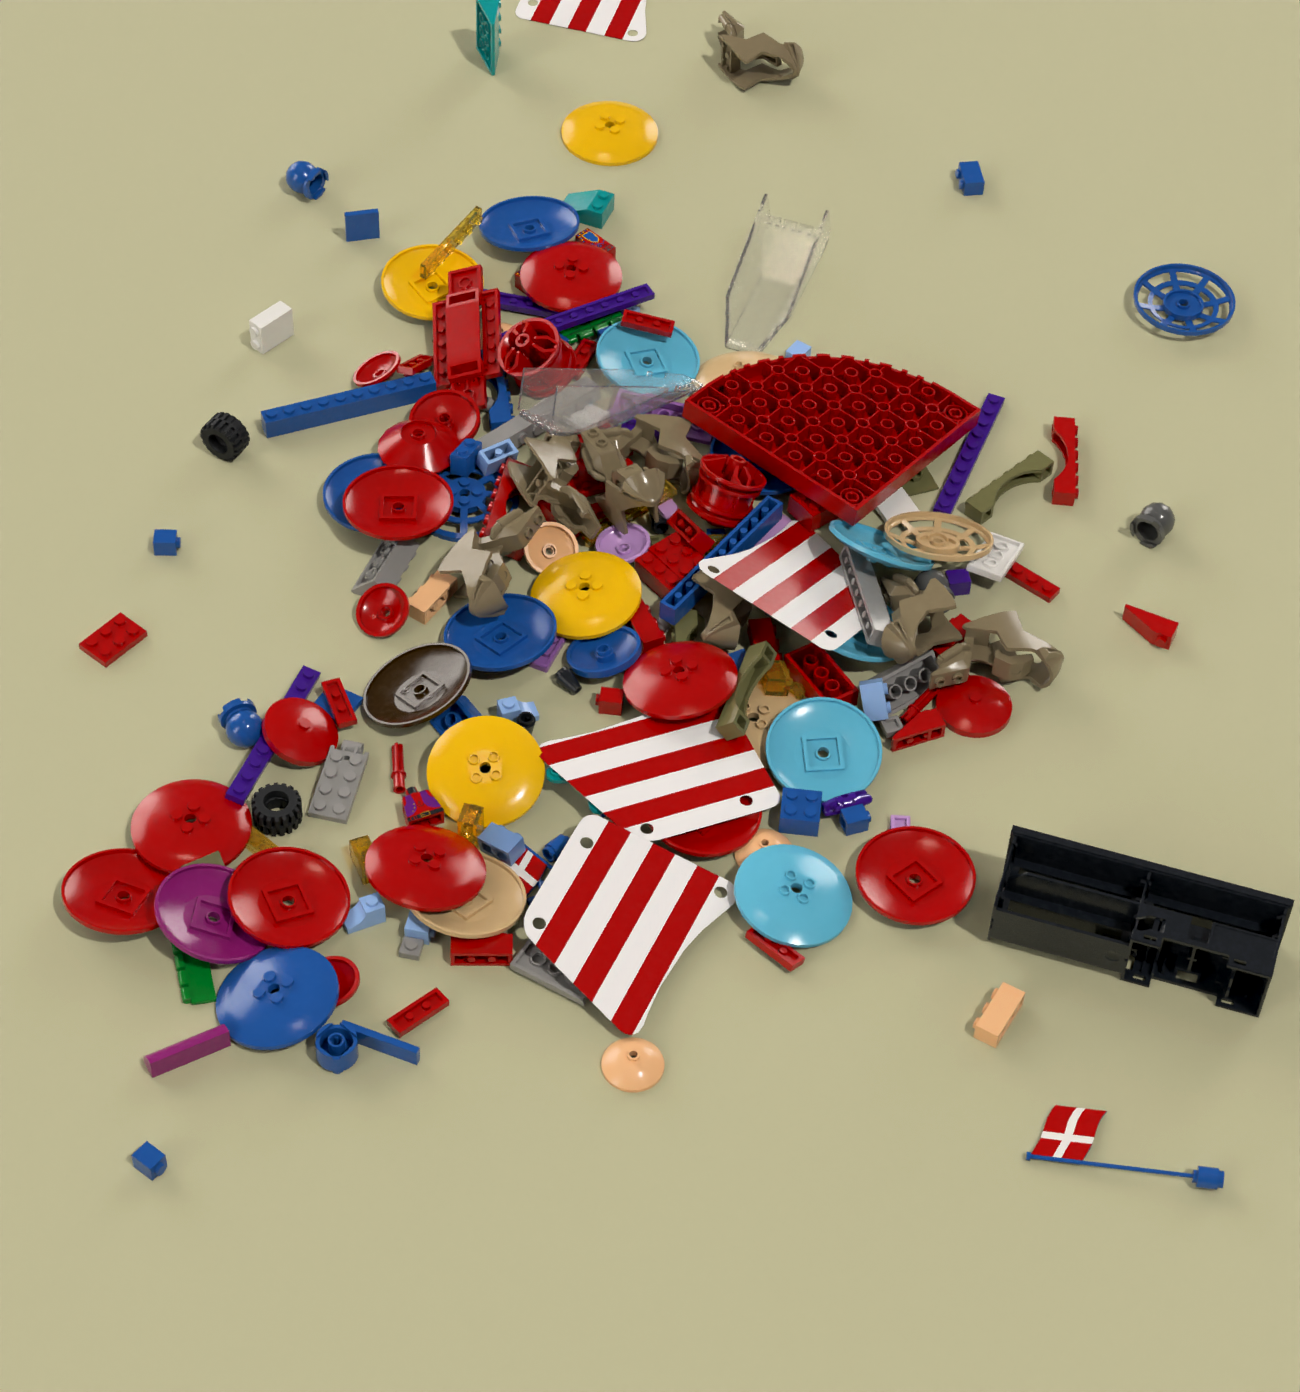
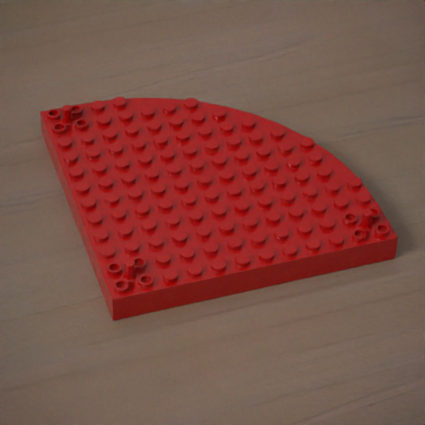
[682,353,981,526]

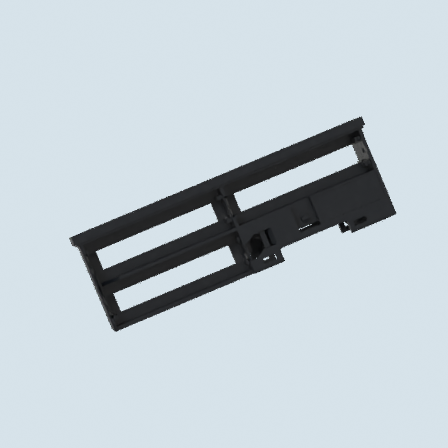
[987,825,1294,1018]

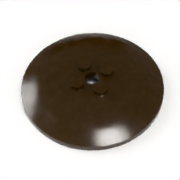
[363,643,472,728]

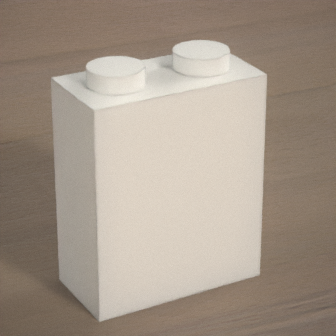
[249,300,294,354]

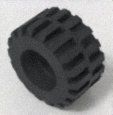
[200,412,250,461]
[251,783,303,836]

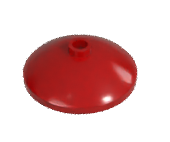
[353,351,401,387]
[356,583,410,638]
[325,956,360,1007]

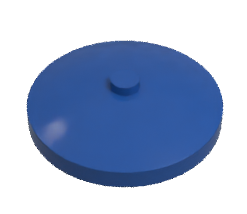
[566,626,642,678]

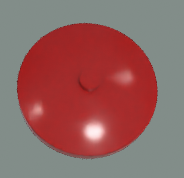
[409,389,481,444]
[935,675,1012,738]
[262,697,339,767]

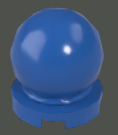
[286,161,329,200]
[218,698,262,748]

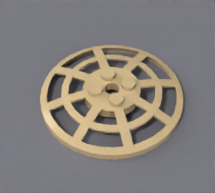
[884,511,994,562]

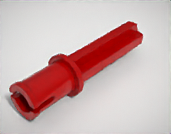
[899,687,940,725]
[391,742,407,794]

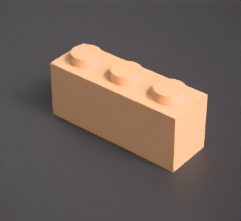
[408,570,458,625]
[972,982,1026,1048]

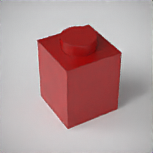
[595,686,624,716]

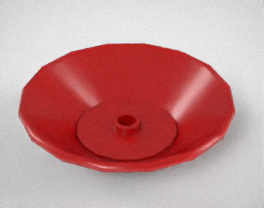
[378,419,460,473]

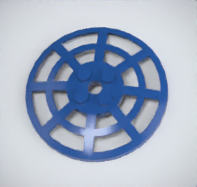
[1133,263,1236,336]
[430,466,519,542]

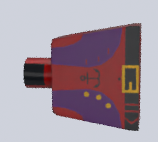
[402,787,444,826]

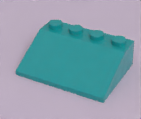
[476,0,501,76]

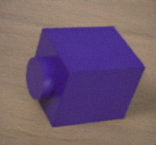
[945,568,972,596]

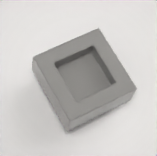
[879,715,903,738]
[399,936,424,961]

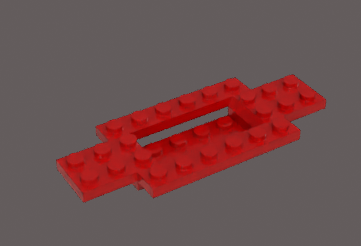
[432,264,503,410]

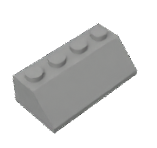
[351,539,419,596]
[868,650,939,716]

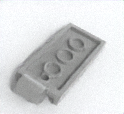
[308,740,369,824]
[510,939,586,1006]

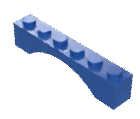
[481,349,515,431]

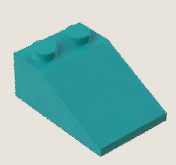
[564,190,615,229]

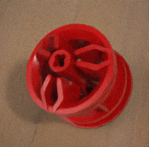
[498,317,577,398]
[686,454,767,528]

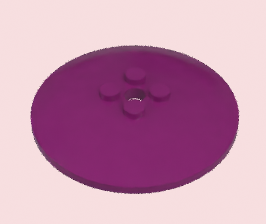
[154,863,268,964]

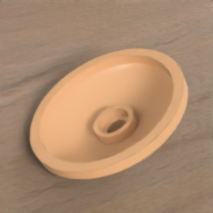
[524,522,579,573]
[734,828,792,867]
[601,1037,665,1093]

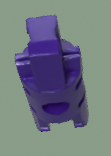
[821,790,873,816]

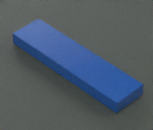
[341,1020,420,1065]

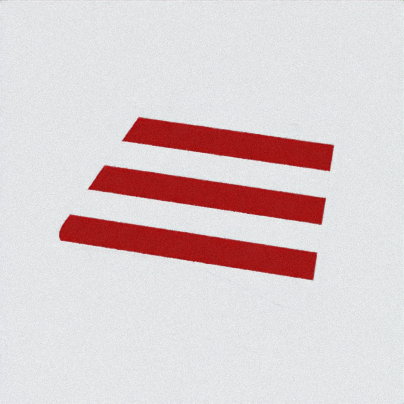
[515,0,646,41]
[699,520,887,650]
[539,702,780,841]
[524,815,735,1035]

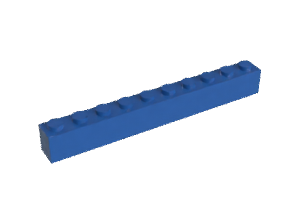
[261,371,436,438]
[659,495,783,626]

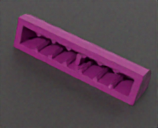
[144,1024,231,1078]

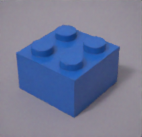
[778,787,822,837]

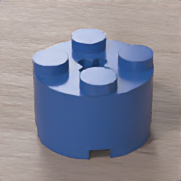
[315,1023,359,1074]

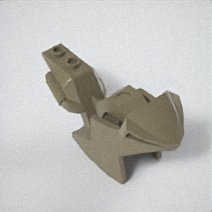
[718,11,804,90]
[579,414,703,496]
[581,427,665,535]
[507,430,601,539]
[438,506,545,618]
[692,566,752,651]
[879,573,963,664]
[928,611,1064,689]

